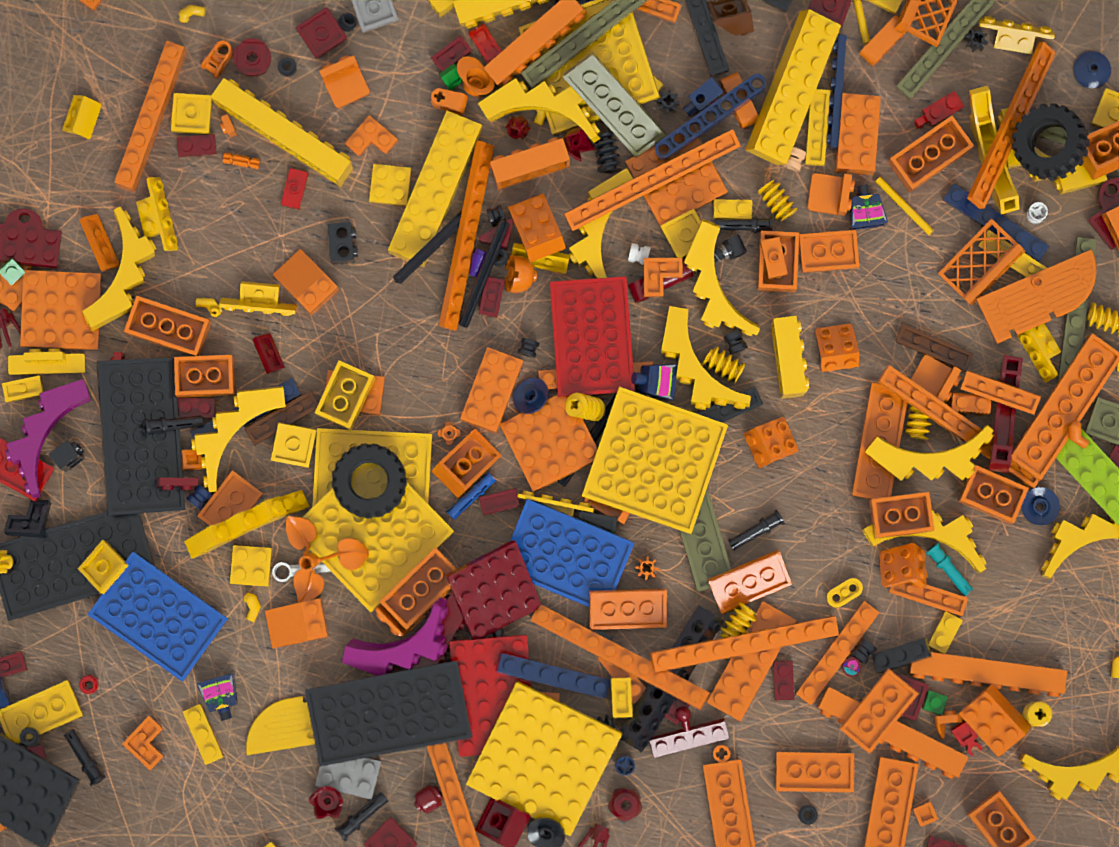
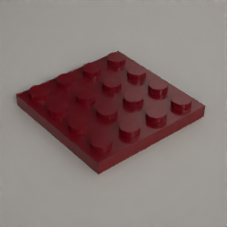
[445,540,541,639]

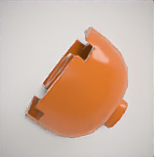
[504,255,537,293]

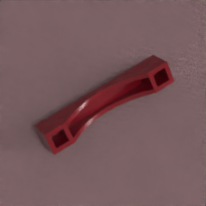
[989,355,1023,473]

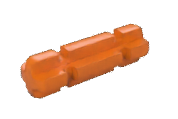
[222,152,260,169]

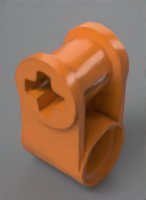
[201,41,234,78]
[431,88,468,115]

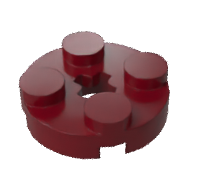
[233,38,272,77]

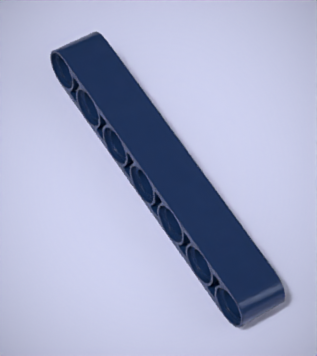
[655,74,766,160]

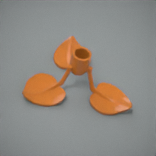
[286,516,369,603]

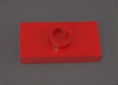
[468,24,502,64]
[281,168,309,210]

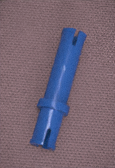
[446,472,496,520]

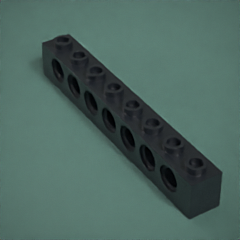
[620,605,724,753]

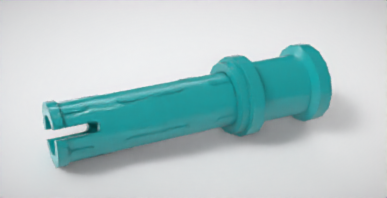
[925,542,973,596]

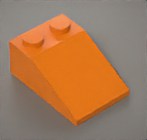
[273,249,339,316]
[431,429,502,498]
[265,598,329,649]

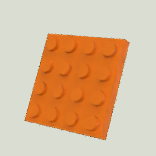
[625,126,728,226]
[20,270,101,350]
[500,395,597,493]

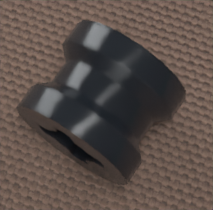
[486,204,506,227]
[518,338,540,358]

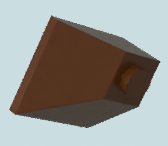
[707,0,754,36]

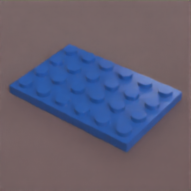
[510,499,635,607]
[88,551,228,682]

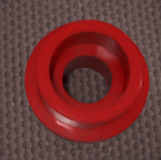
[79,675,99,694]

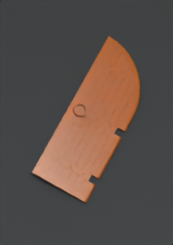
[976,249,1097,344]

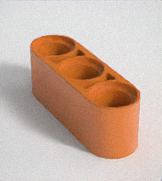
[859,15,907,67]
[720,72,759,129]

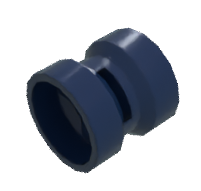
[186,484,213,511]
[616,756,635,776]

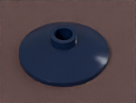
[1073,51,1111,89]
[513,378,549,414]
[1021,487,1060,526]

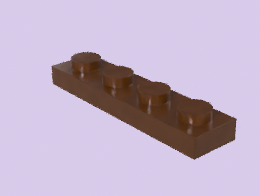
[895,324,973,372]
[245,390,319,446]

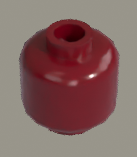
[414,785,444,814]

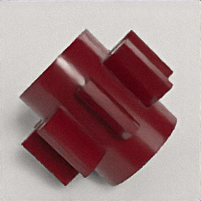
[505,116,531,140]

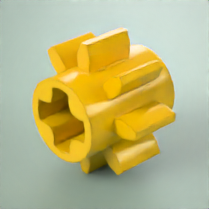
[0,550,13,574]

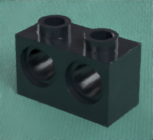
[328,222,358,265]
[49,440,85,473]

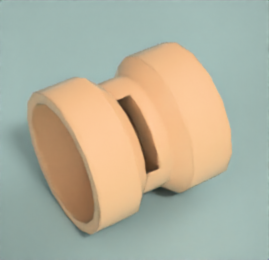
[783,147,807,172]

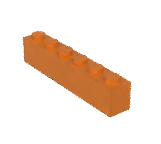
[484,0,587,88]

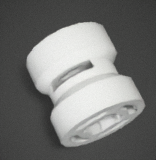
[1026,202,1048,224]
[628,243,651,265]

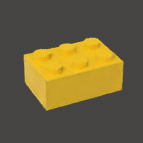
[315,360,376,431]

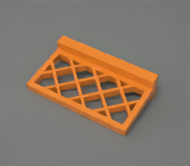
[894,0,958,47]
[938,218,1026,306]

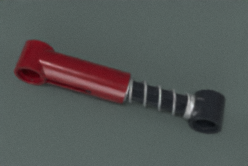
[627,235,747,303]

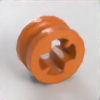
[713,745,730,762]

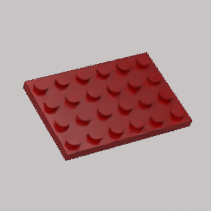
[550,276,635,397]
[449,634,531,757]

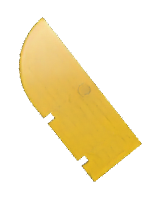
[246,696,315,755]

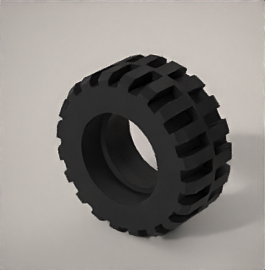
[1012,103,1090,181]
[332,443,407,519]

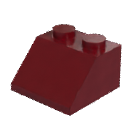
[475,797,531,847]

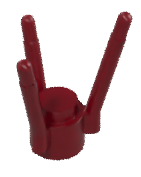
[0,308,21,349]
[578,824,610,847]

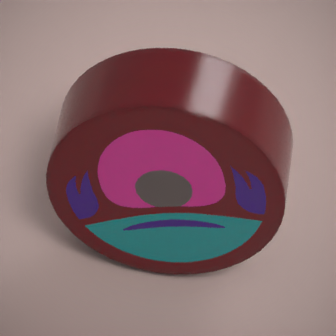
[842,657,862,677]

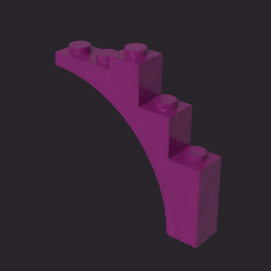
[5,379,91,499]
[342,597,448,676]

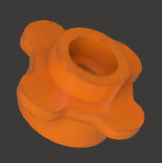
[437,422,461,445]

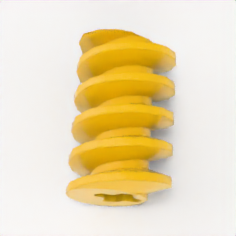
[758,180,798,222]
[1086,302,1119,336]
[702,346,745,384]
[565,393,605,421]
[905,406,932,440]
[719,602,758,638]
[1022,702,1052,727]

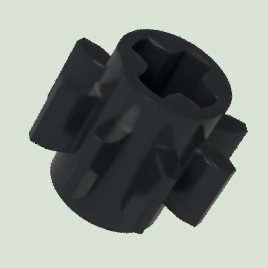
[964,28,989,52]
[656,90,680,115]

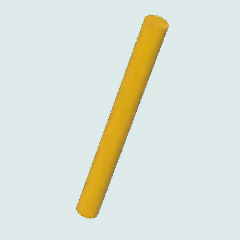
[853,0,870,44]
[875,177,934,236]

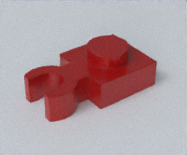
[950,721,982,756]

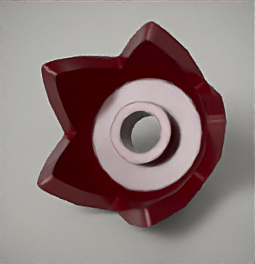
[563,127,595,162]
[308,786,343,819]
[608,788,642,822]

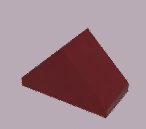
[479,218,514,250]

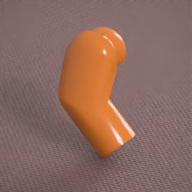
[1068,420,1089,449]

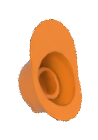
[457,56,495,98]

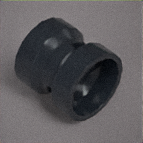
[723,330,748,355]
[850,638,877,665]

